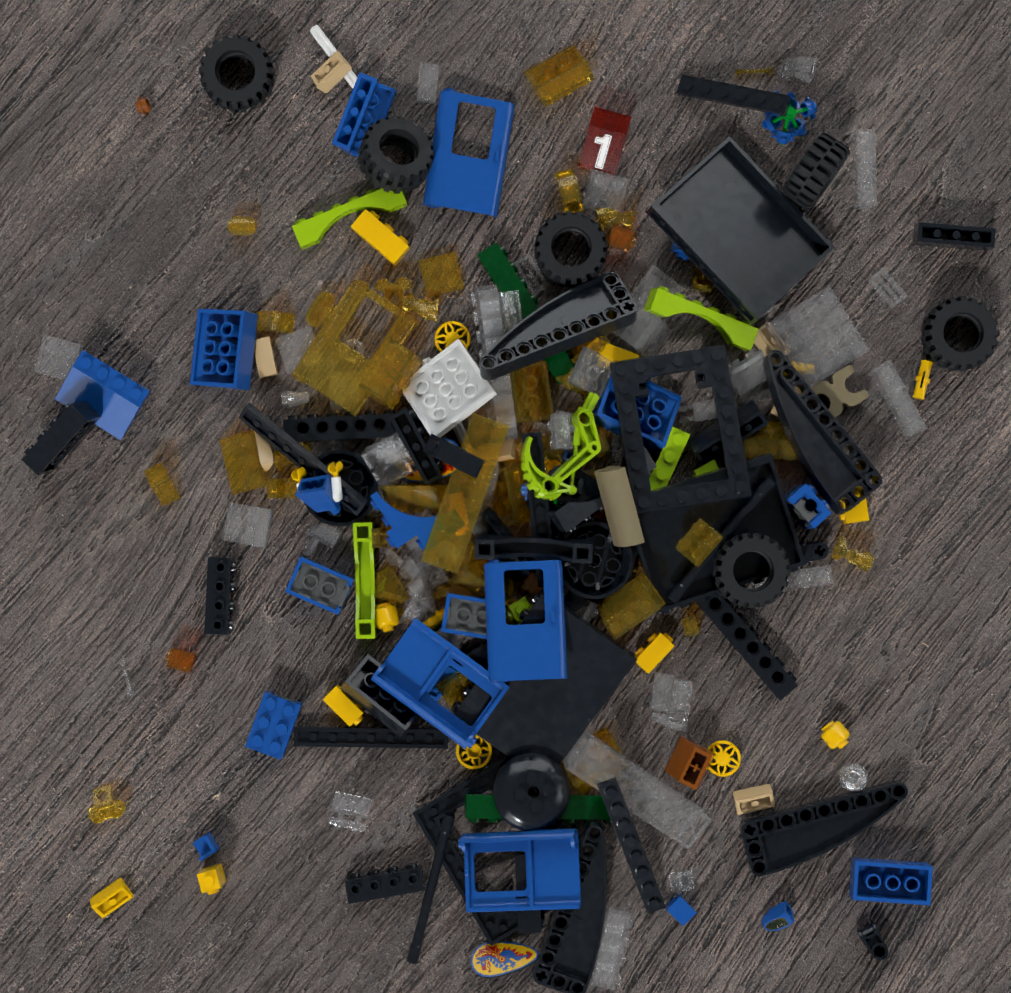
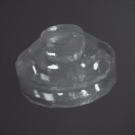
[839,764,868,791]

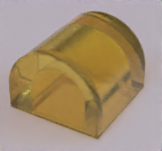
[680,614,700,637]

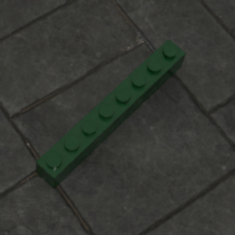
[477,242,579,386]
[464,794,612,823]

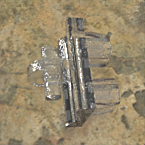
[548,413,575,450]

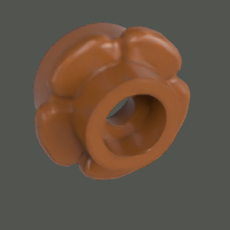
[135,97,151,115]

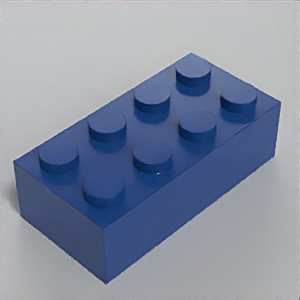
[849,857,933,905]

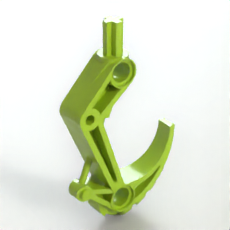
[521,392,601,501]

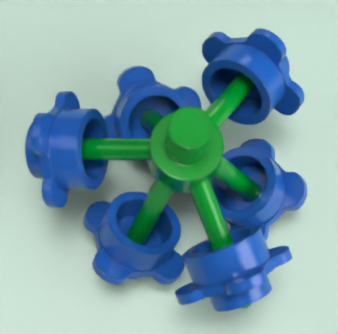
[762,90,817,145]

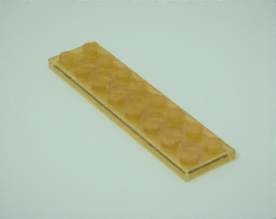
[421,413,510,574]

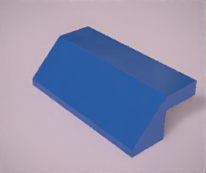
[332,72,397,157]

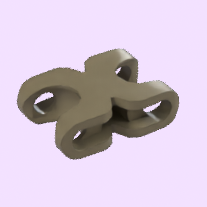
[811,365,869,423]

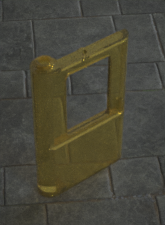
[291,279,418,417]

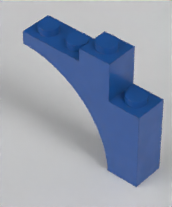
[370,492,466,551]

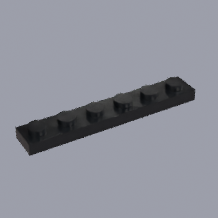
[677,74,792,116]

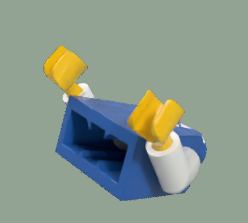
[291,461,343,515]

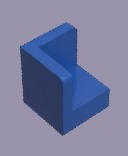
[193,832,220,862]
[666,893,697,926]

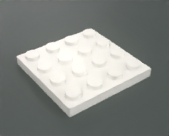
[398,339,497,437]

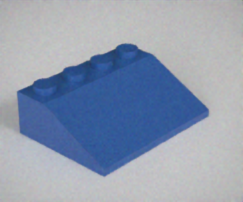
[190,309,258,390]
[55,350,151,440]
[592,372,682,453]

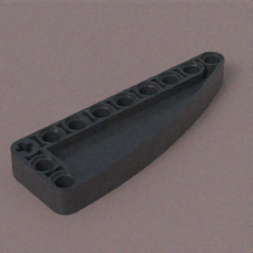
[480,272,637,381]
[763,350,882,515]
[739,781,908,877]
[532,820,607,993]

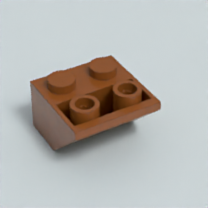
[665,736,716,790]

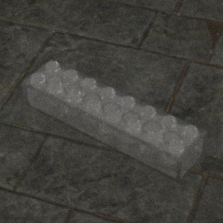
[471,284,518,443]
[563,730,712,850]

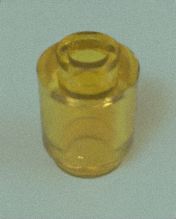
[228,216,256,236]

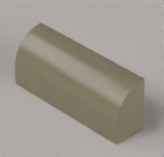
[594,466,645,547]

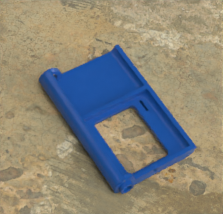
[423,88,515,218]
[484,559,568,683]
[371,618,510,749]
[458,828,581,912]

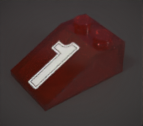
[578,107,631,176]

